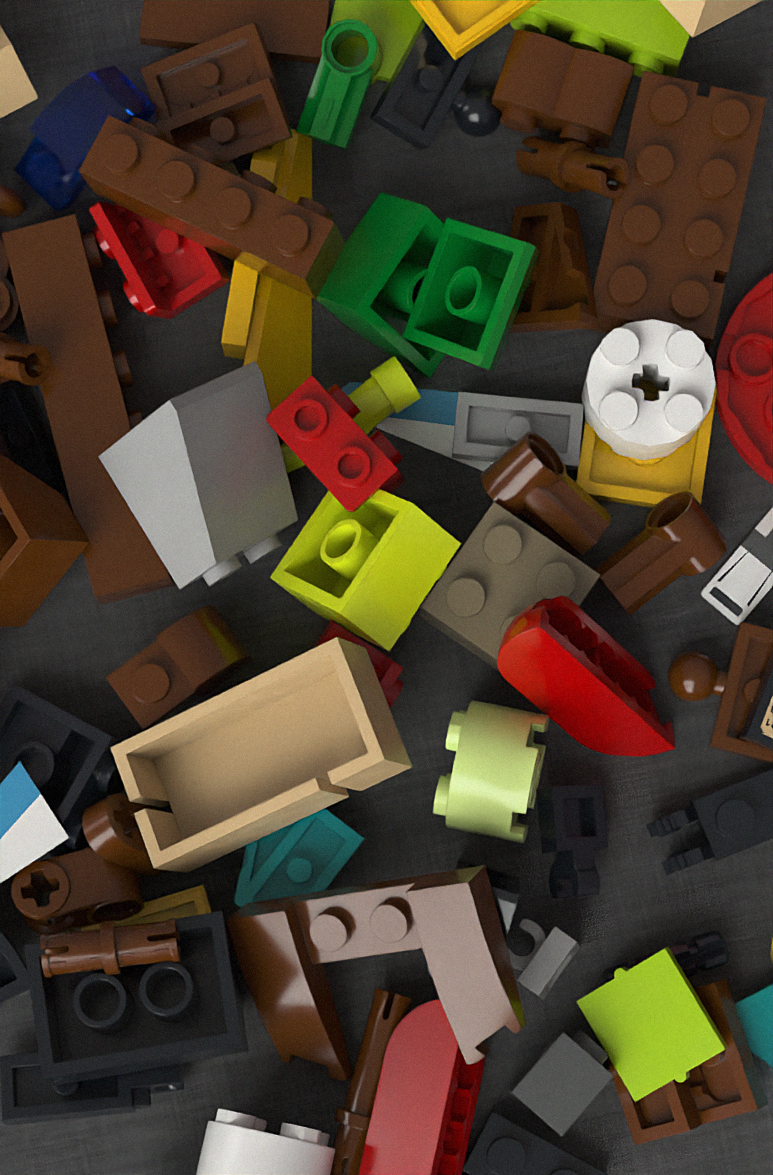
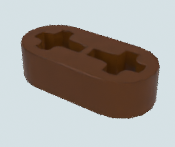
[82,793,169,878]

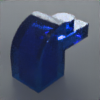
[14,65,157,212]

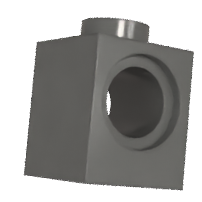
[509,1030,613,1137]

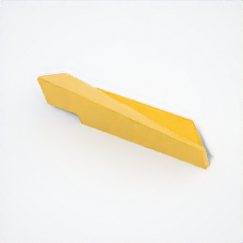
[221,129,312,411]

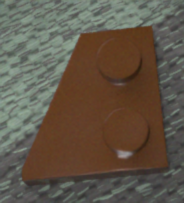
[509,202,598,333]

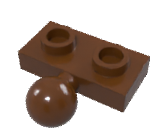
[668,622,773,763]

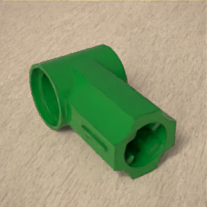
[296,19,383,151]

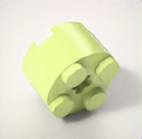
[433,700,549,843]

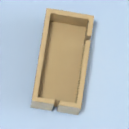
[110,637,412,873]

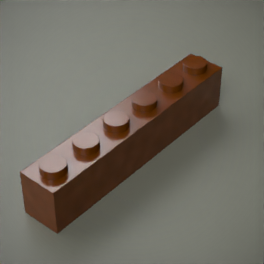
[1,214,175,605]

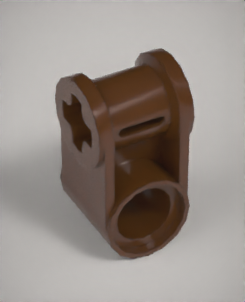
[11,845,145,935]

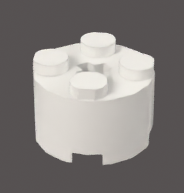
[581,319,716,460]
[196,1108,335,1175]

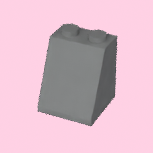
[98,361,299,589]

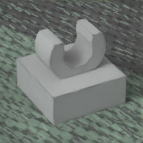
[507,919,580,1000]

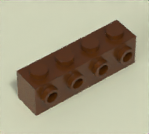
[79,115,345,299]

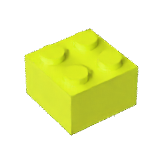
[270,489,461,652]

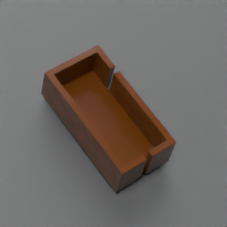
[588,71,767,352]

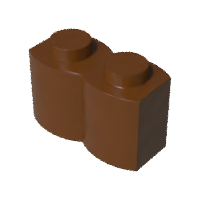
[492,29,635,152]

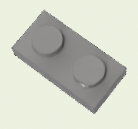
[452,392,584,471]

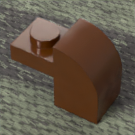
[105,605,253,731]

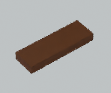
[139,0,330,64]

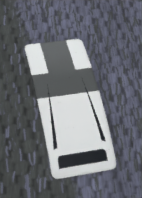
[701,507,773,625]

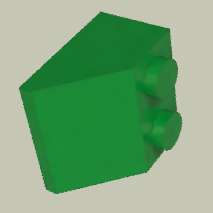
[317,192,446,379]
[402,218,540,372]

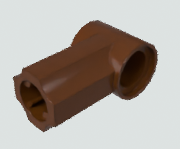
[481,432,610,556]
[594,491,728,616]

